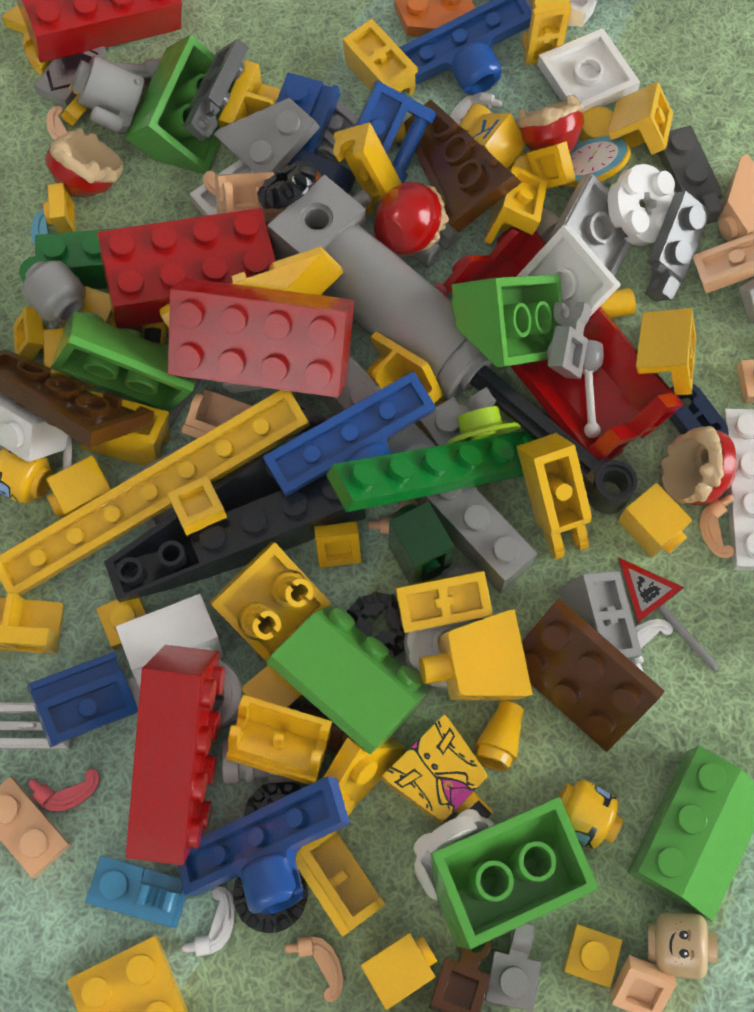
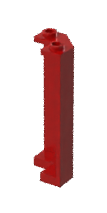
[444,227,684,461]

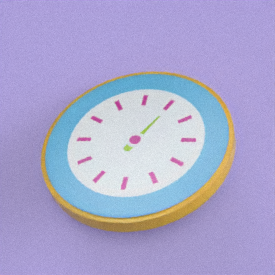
[564,135,631,187]

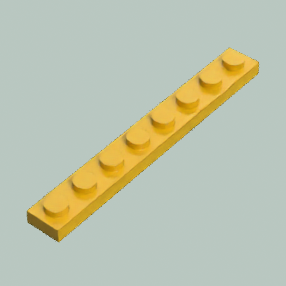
[0,390,310,596]

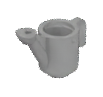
[71,55,160,133]

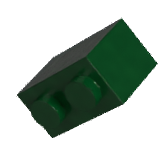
[388,501,455,584]

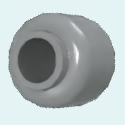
[22,261,86,323]

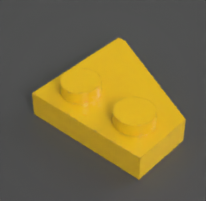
[323,737,407,816]

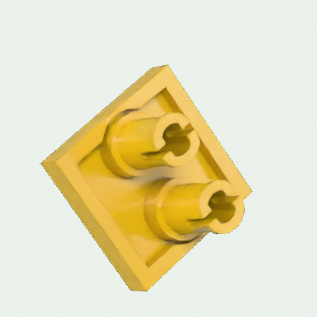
[209,542,333,665]

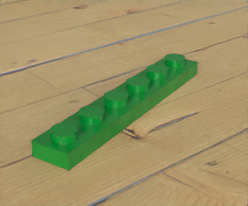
[326,431,535,512]

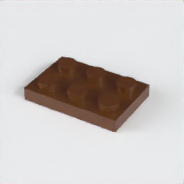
[522,598,665,752]

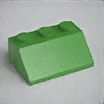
[124,34,235,174]
[451,274,563,367]
[50,310,195,412]
[266,605,430,755]
[627,746,754,922]
[430,797,599,950]

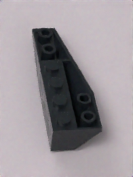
[104,452,366,603]

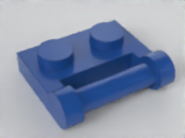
[355,81,437,183]

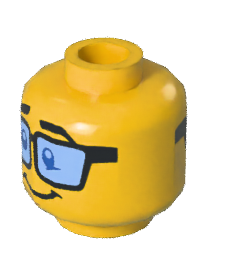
[0,448,54,504]
[558,779,624,850]

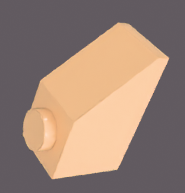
[717,154,754,241]

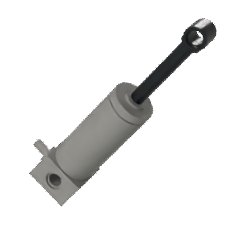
[267,175,638,515]

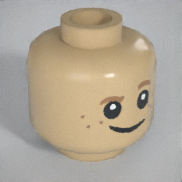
[648,911,718,980]

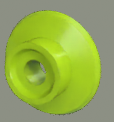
[447,406,521,444]

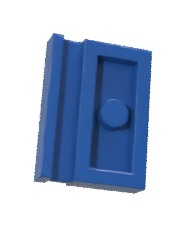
[275,73,341,155]
[27,651,138,748]

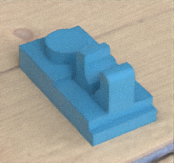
[85,855,187,928]

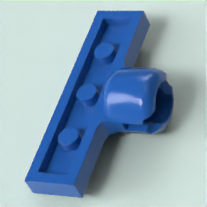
[399,0,532,95]
[263,371,436,497]
[178,776,350,914]

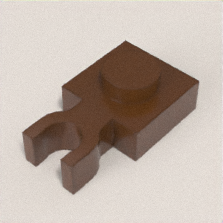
[428,939,493,1012]

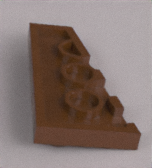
[404,99,522,233]
[0,349,154,448]

